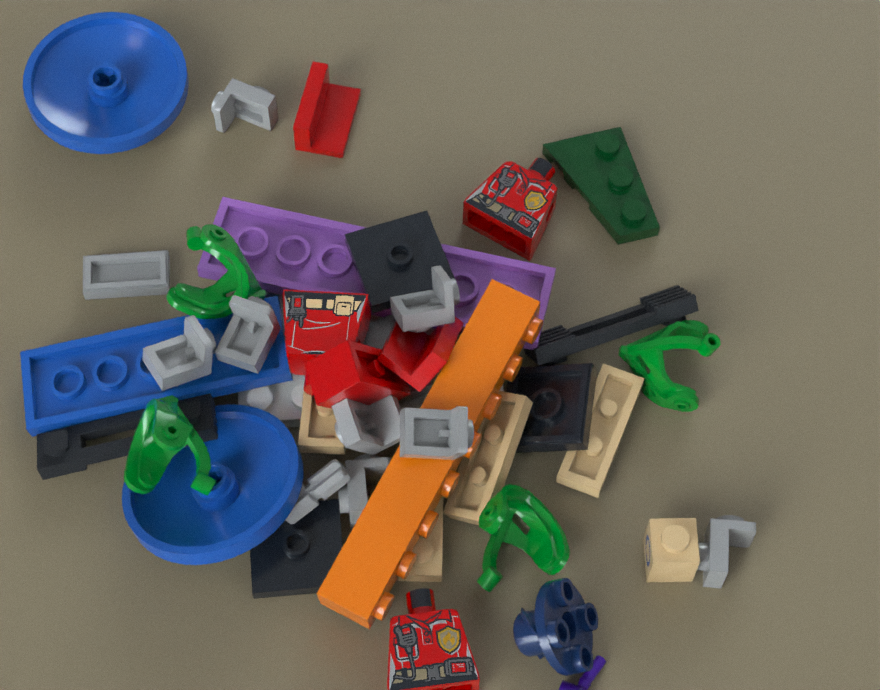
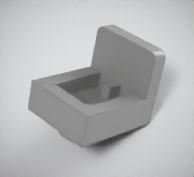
[211,78,278,133]
[390,265,460,333]
[214,295,281,374]
[142,315,216,391]
[331,395,401,455]
[400,406,474,460]
[338,454,391,529]
[697,515,756,588]

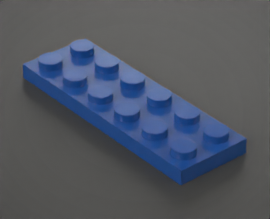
[20,296,293,437]

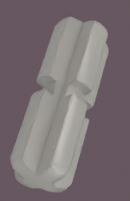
[285,459,351,524]

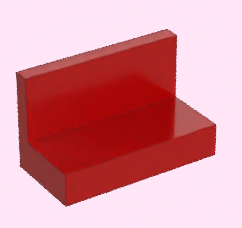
[293,61,361,158]
[377,316,464,392]

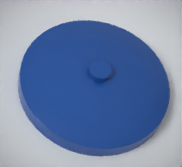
[23,12,189,154]
[122,404,304,565]

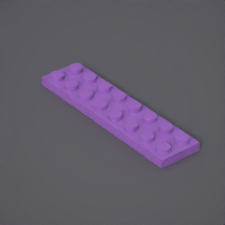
[197,197,556,350]

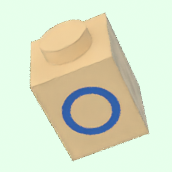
[643,518,700,582]

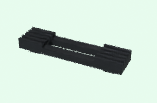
[524,285,699,366]
[37,393,218,480]

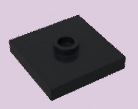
[345,210,455,314]
[506,363,597,453]
[250,499,343,599]

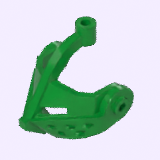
[166,224,266,319]
[618,320,721,412]
[123,395,216,496]
[477,484,570,592]

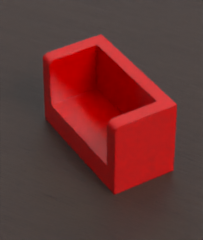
[305,340,411,409]

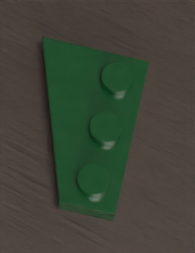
[542,127,660,245]

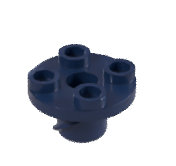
[513,578,599,676]

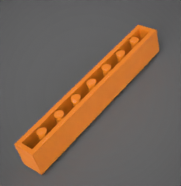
[317,279,543,630]

